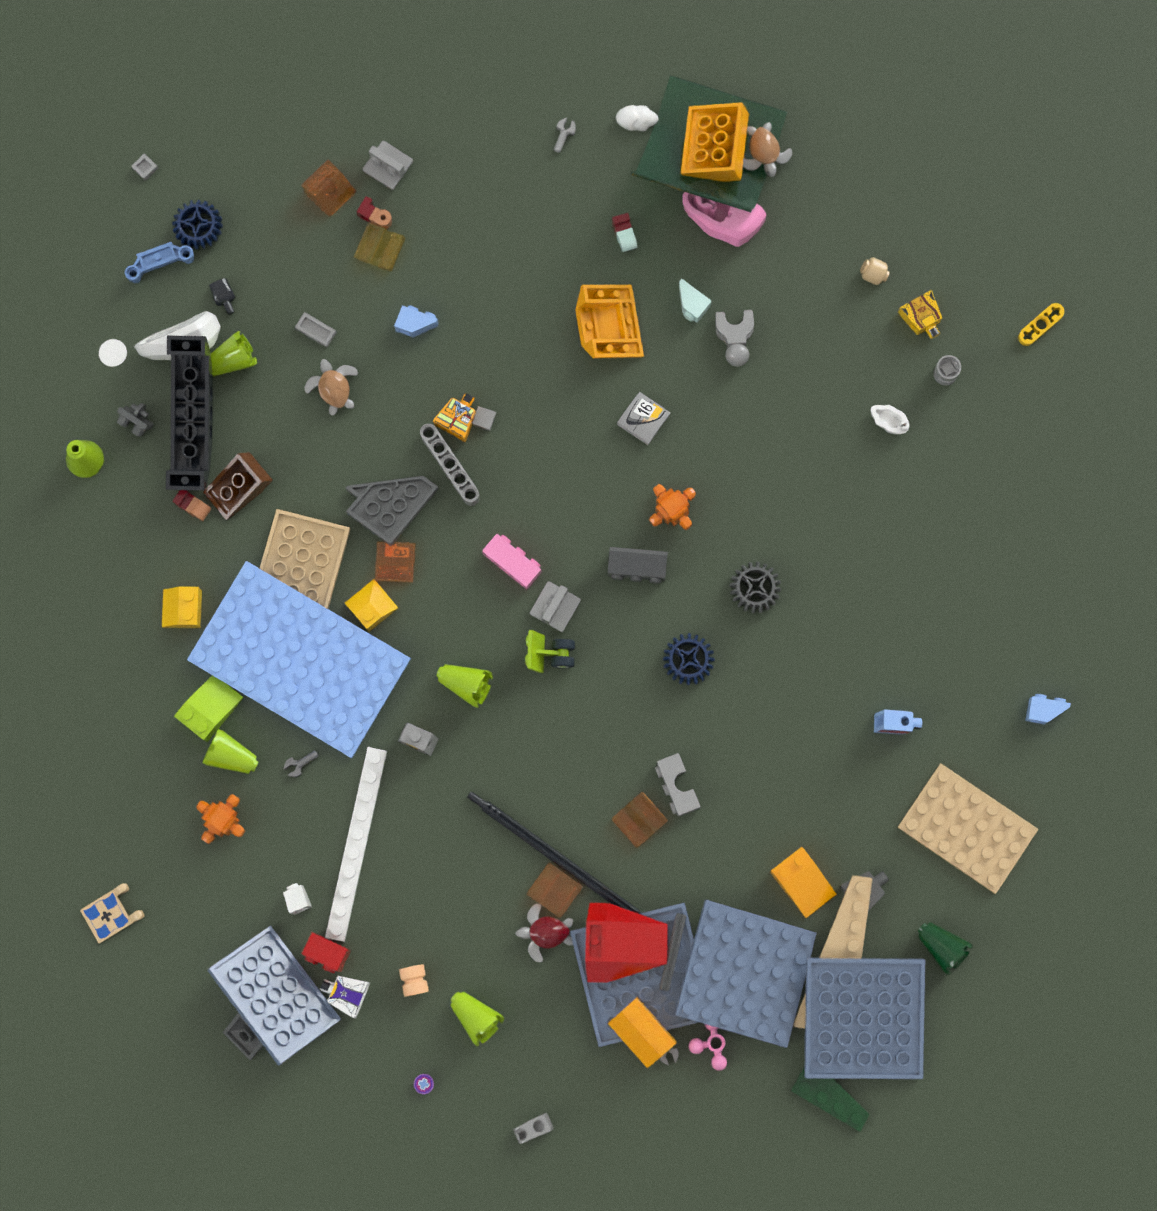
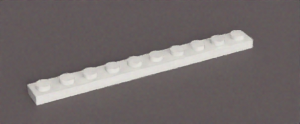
[325,747,387,942]

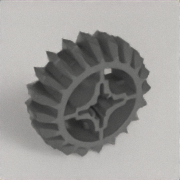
[729,562,781,613]

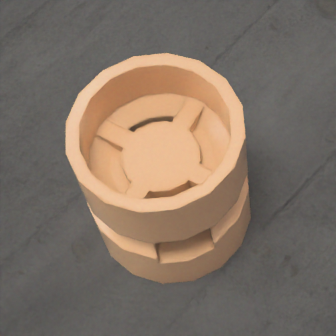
[399,964,429,997]

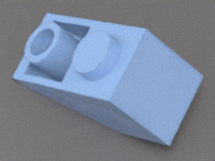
[394,305,439,337]
[1025,694,1071,725]

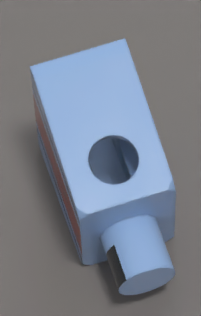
[874,710,922,734]

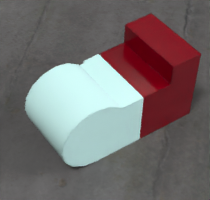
[612,213,637,252]

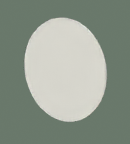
[99,339,127,367]

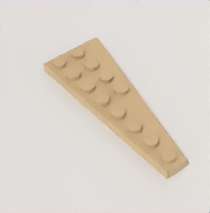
[793,875,872,1028]

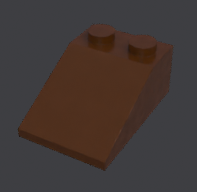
[203,452,273,520]

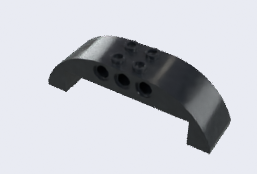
[166,335,213,490]

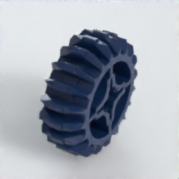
[172,200,223,250]
[663,633,715,686]

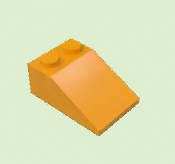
[770,847,837,918]

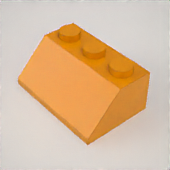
[608,997,677,1068]

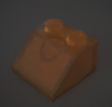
[301,160,356,217]

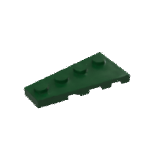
[791,1068,870,1132]

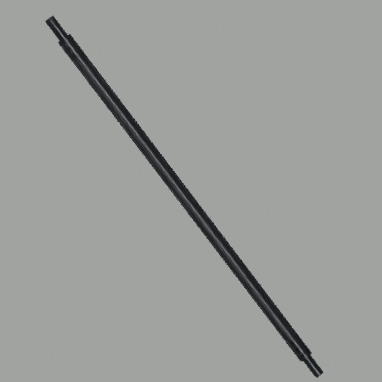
[467,791,643,914]

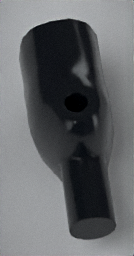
[209,278,235,315]

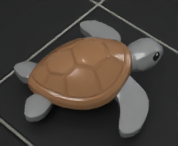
[743,122,792,177]
[304,359,358,416]

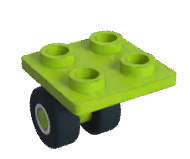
[525,630,575,673]

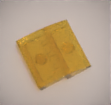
[354,223,405,272]

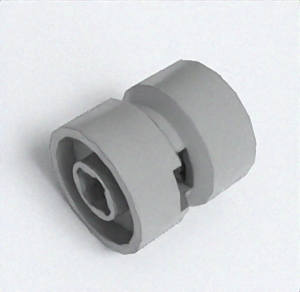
[933,355,961,386]

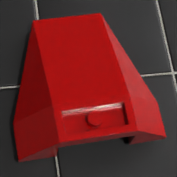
[585,903,668,983]

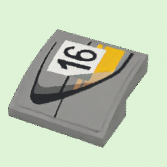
[617,392,671,445]

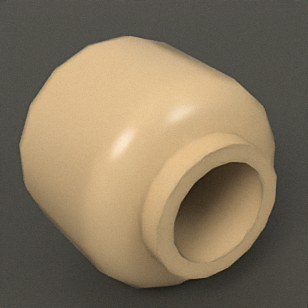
[860,257,890,285]

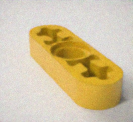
[1018,303,1064,346]

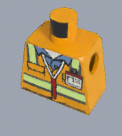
[433,393,476,442]

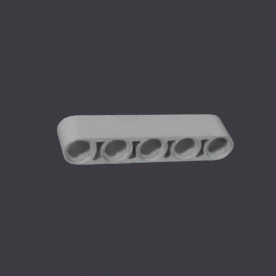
[420,424,480,506]

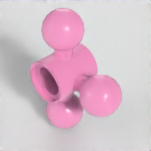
[688,1024,727,1071]

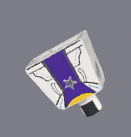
[320,976,370,1018]

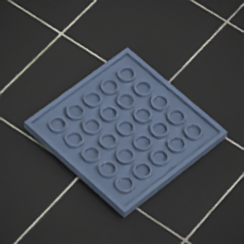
[674,900,817,1048]
[570,902,698,1047]
[804,958,925,1079]

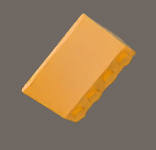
[681,102,749,182]

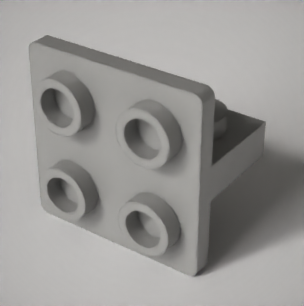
[363,141,413,190]
[530,581,581,632]

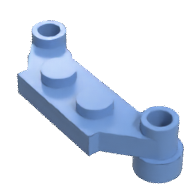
[125,241,194,283]

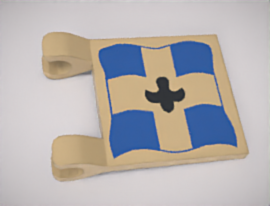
[80,883,145,944]

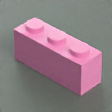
[482,534,541,590]

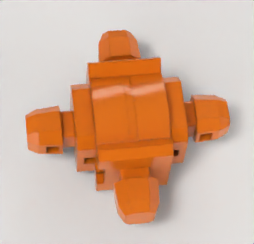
[649,484,696,530]
[196,794,245,844]

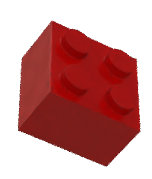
[301,932,351,974]

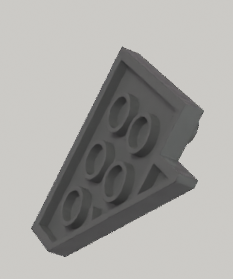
[346,476,438,546]

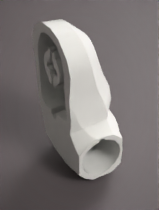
[134,311,221,360]

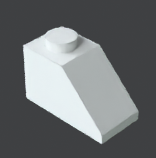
[283,883,312,915]

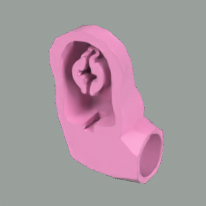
[683,181,766,247]

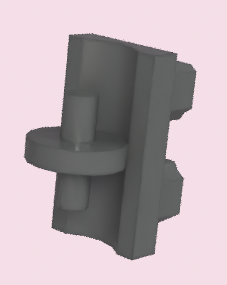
[117,403,154,437]

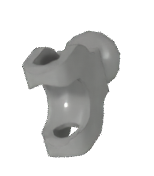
[715,310,754,367]

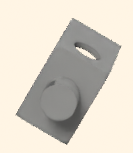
[397,723,439,756]

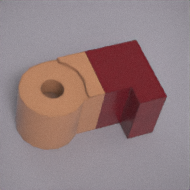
[356,196,392,230]
[172,490,211,521]

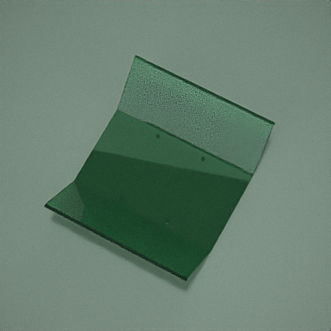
[630,75,787,213]

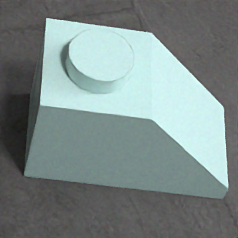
[679,279,711,323]

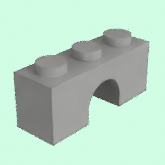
[655,753,700,817]

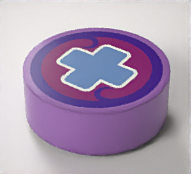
[414,1074,434,1094]

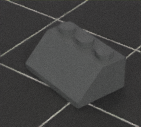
[608,547,668,584]

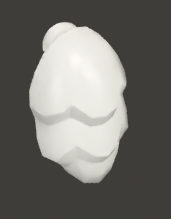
[616,105,659,131]
[870,405,910,435]

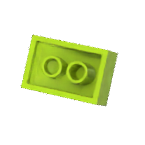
[174,675,244,742]

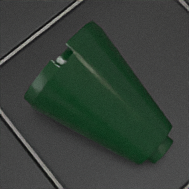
[918,922,973,976]

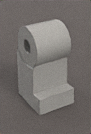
[513,1112,554,1144]

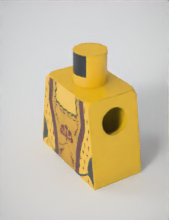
[898,290,942,339]

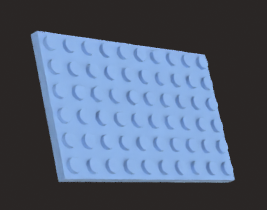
[187,561,411,758]

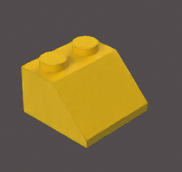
[162,587,202,628]

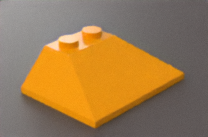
[575,285,644,358]

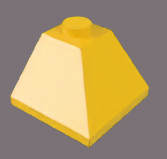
[345,579,398,632]

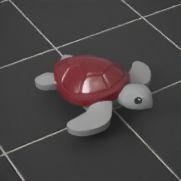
[515,904,573,962]

